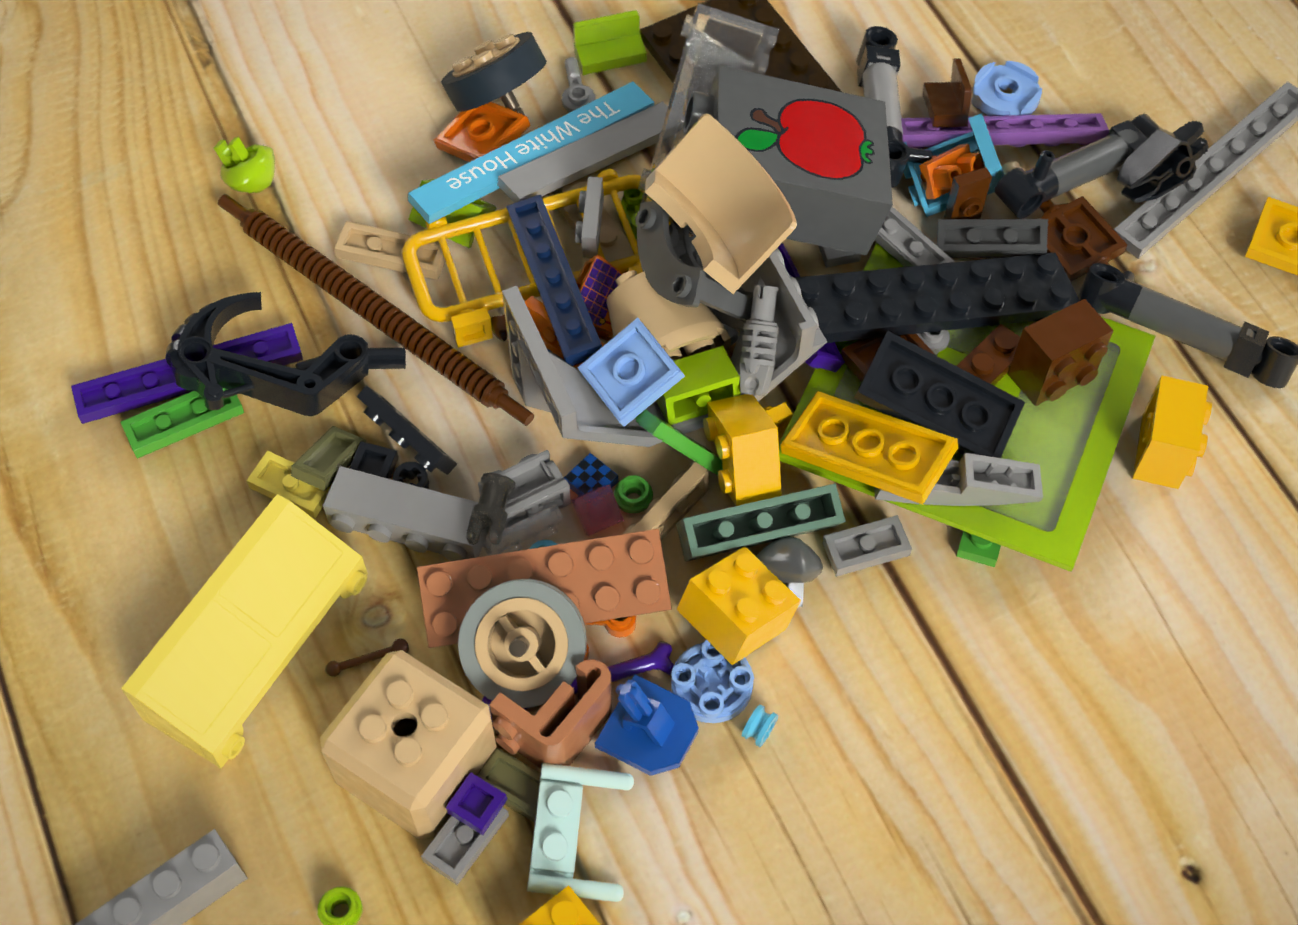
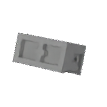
[478,450,571,537]

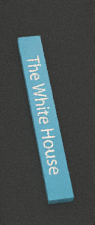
[408,81,654,224]

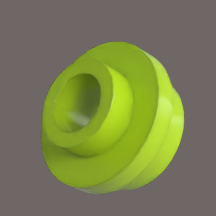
[318,887,363,925]

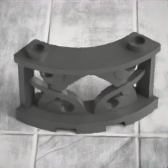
[636,201,753,332]

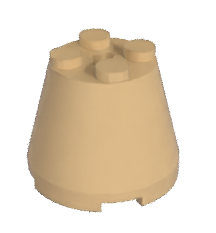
[607,270,731,361]

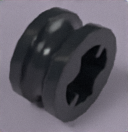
[393,462,430,489]

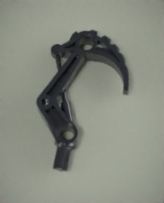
[165,292,406,417]

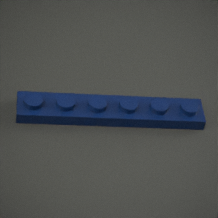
[506,194,602,366]

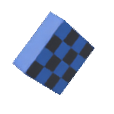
[564,453,619,507]

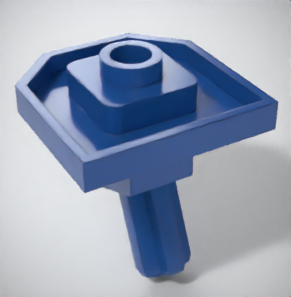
[595,674,699,776]

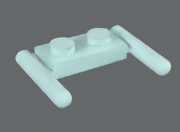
[527,763,634,902]

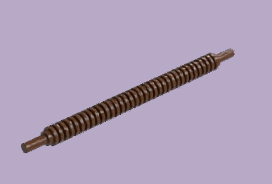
[218,194,535,426]

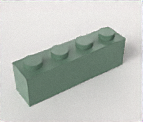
[676,483,846,562]

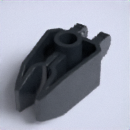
[1117,120,1209,202]

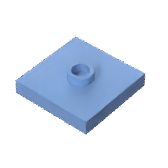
[577,317,685,427]

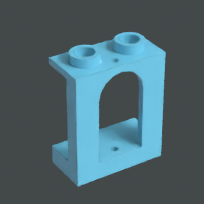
[903,113,1004,217]

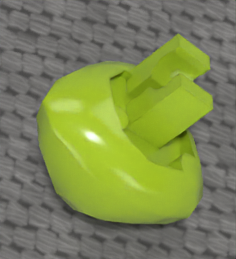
[214,137,275,193]

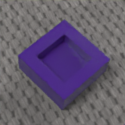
[446,772,507,835]

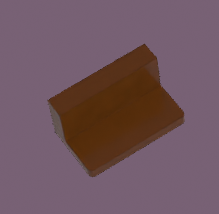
[923,58,972,127]

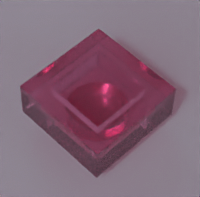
[571,484,624,536]

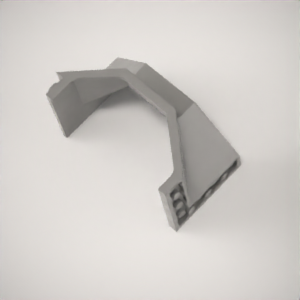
[502,248,827,447]

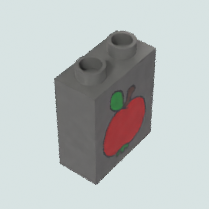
[683,65,893,255]

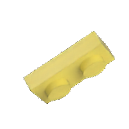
[246,450,332,519]

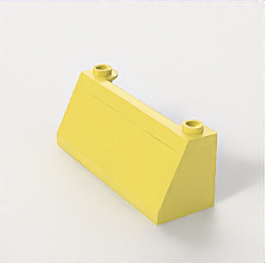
[121,494,368,769]

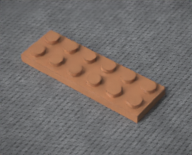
[417,529,672,648]

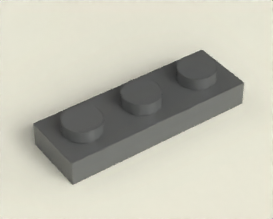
[937,219,1048,258]

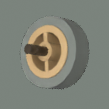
[458,579,587,708]

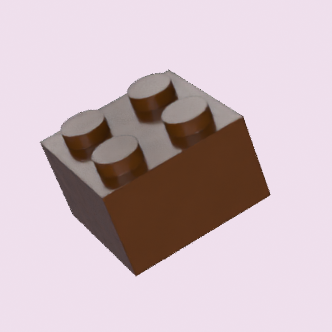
[1008,299,1114,406]

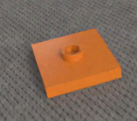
[434,102,530,162]

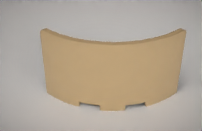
[645,114,797,294]

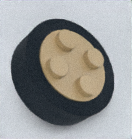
[441,32,547,115]

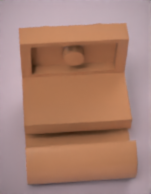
[489,660,612,769]

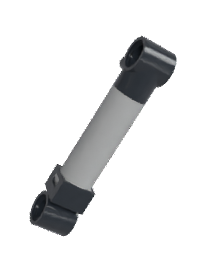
[856,26,933,188]

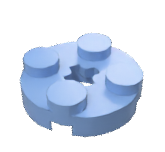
[972,61,1042,116]

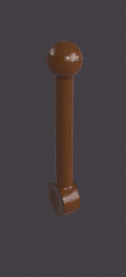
[325,639,409,677]

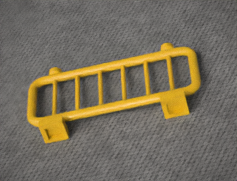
[402,169,670,348]

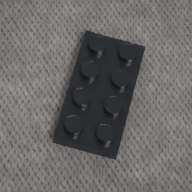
[854,331,1025,458]

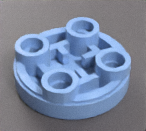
[671,640,754,723]

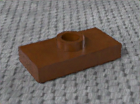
[944,167,992,219]

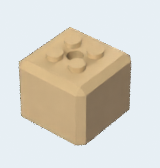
[320,650,497,840]

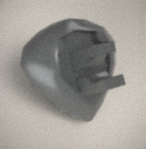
[756,536,823,607]

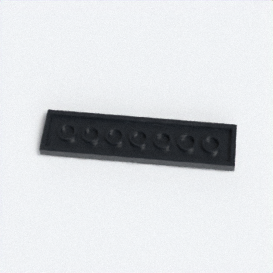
[794,253,1080,343]

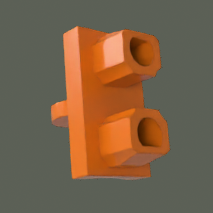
[919,144,984,199]

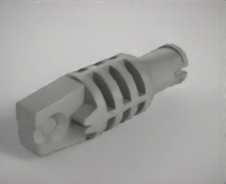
[739,285,779,396]

